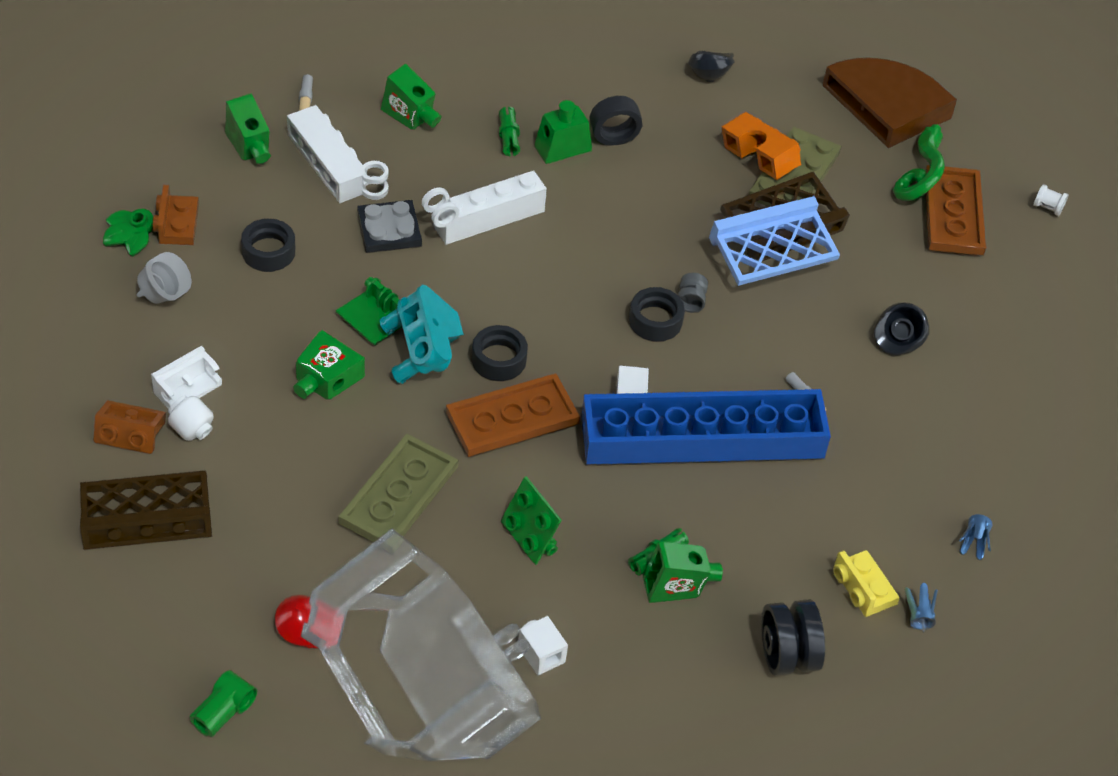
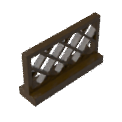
[720,171,850,262]
[80,470,212,550]

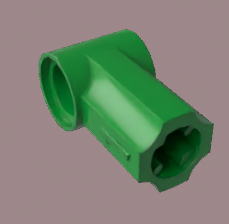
[190,670,258,737]

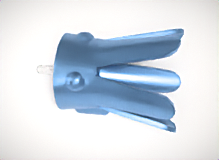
[959,514,993,560]
[905,583,938,632]

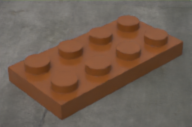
[925,165,986,256]
[446,373,580,457]

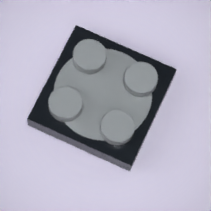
[357,200,422,253]

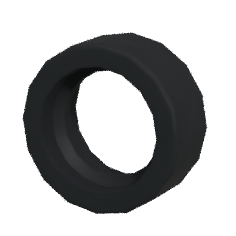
[589,95,643,146]
[241,218,296,272]
[629,287,685,341]
[472,325,528,381]

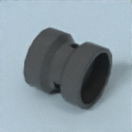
[678,273,708,313]

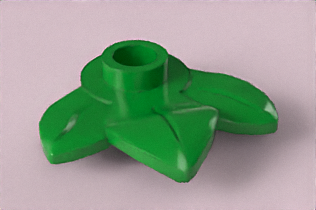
[103,209,154,256]

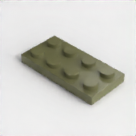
[749,126,842,207]
[339,434,459,552]

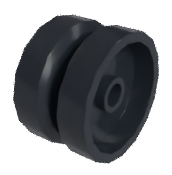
[761,599,825,676]

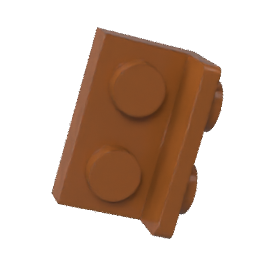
[153,185,199,245]
[93,400,166,454]

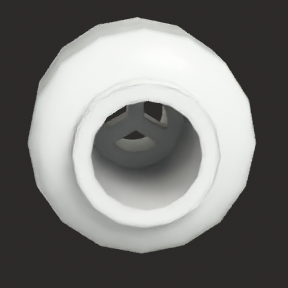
[168,395,214,441]

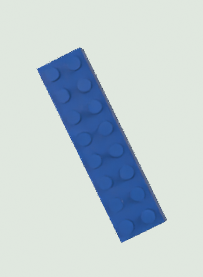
[581,389,831,465]

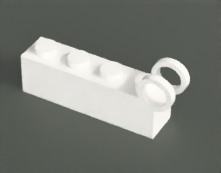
[287,105,389,204]
[422,170,547,245]

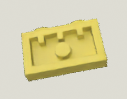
[833,550,900,617]

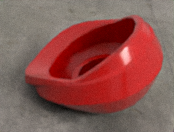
[275,595,340,649]

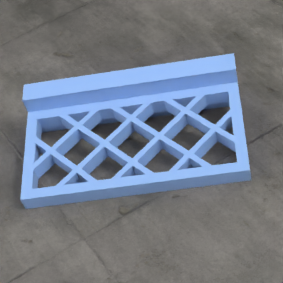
[709,196,840,286]

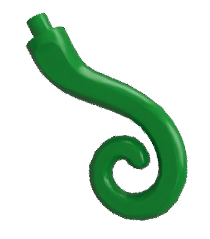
[893,124,945,201]

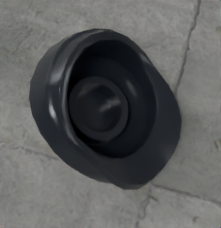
[688,51,735,82]
[874,302,930,356]

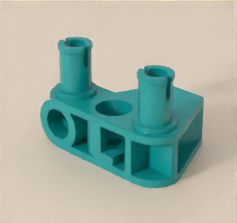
[380,285,464,384]

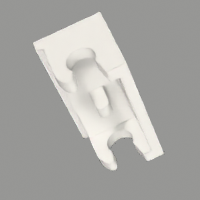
[151,346,222,409]

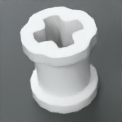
[1033,184,1069,216]

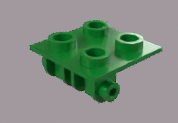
[336,277,403,346]
[501,476,562,565]

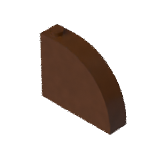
[823,58,957,148]

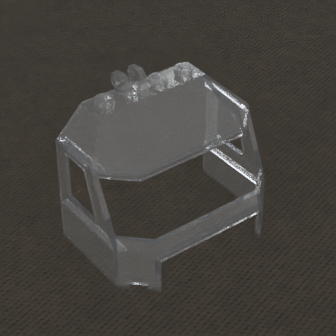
[301,528,541,761]

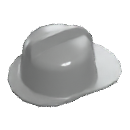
[136,252,192,304]

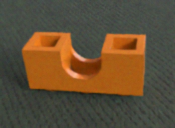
[721,112,801,180]

